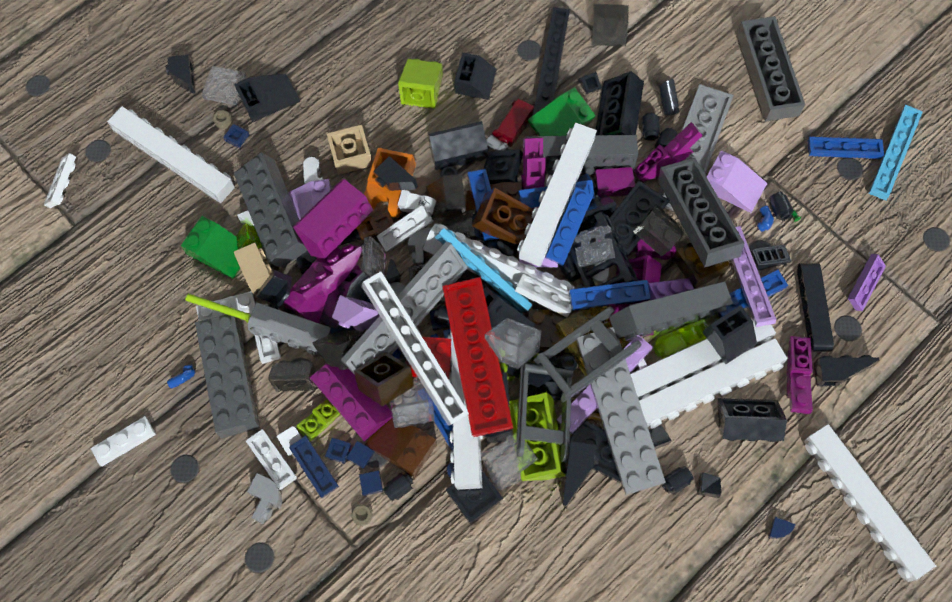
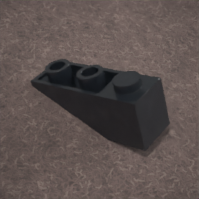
[814,355,880,387]

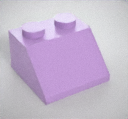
[332,295,380,331]

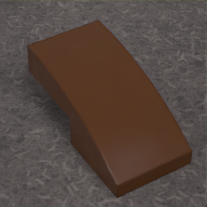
[356,212,394,240]

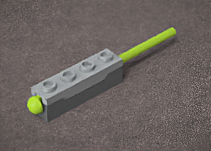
[185,294,336,355]

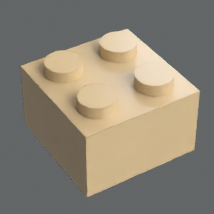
[327,125,372,175]
[234,243,273,298]

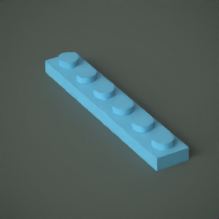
[868,105,923,201]
[434,228,532,313]

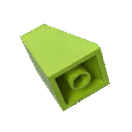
[398,59,443,109]

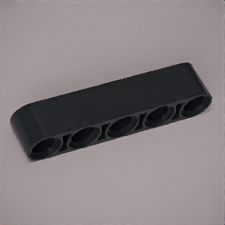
[797,263,834,352]

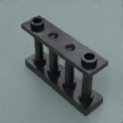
[570,212,638,288]

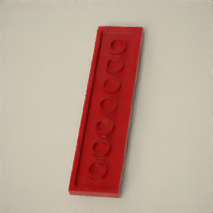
[442,277,513,437]

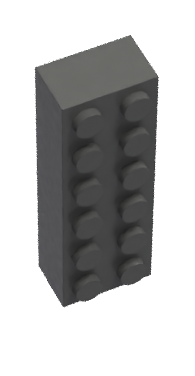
[737,16,805,122]
[526,135,638,175]
[234,152,308,268]
[658,158,744,267]
[609,282,733,341]
[195,314,260,438]

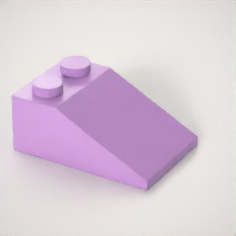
[707,150,767,213]
[288,179,332,220]

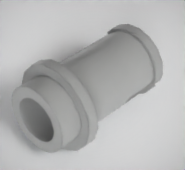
[486,135,509,151]

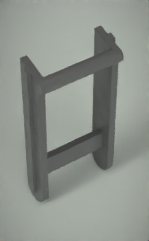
[534,307,642,402]
[516,363,573,463]

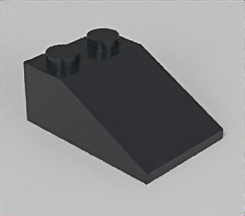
[563,441,600,507]

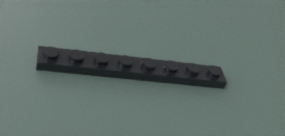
[531,7,570,127]

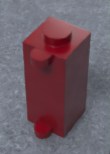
[492,99,534,148]

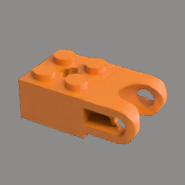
[364,148,416,218]

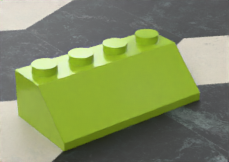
[509,392,567,481]

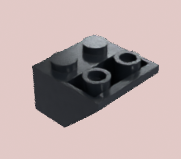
[454,52,497,100]
[703,305,757,364]

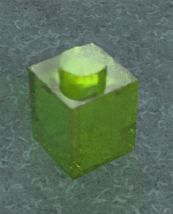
[236,223,262,250]
[677,319,708,348]
[654,330,687,360]

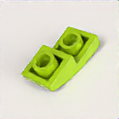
[296,399,340,442]

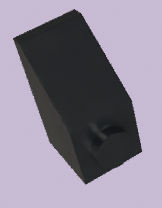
[165,54,196,93]
[373,156,418,191]

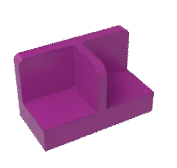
[595,167,635,197]

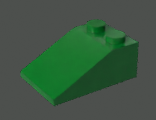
[528,87,596,136]
[181,216,248,279]

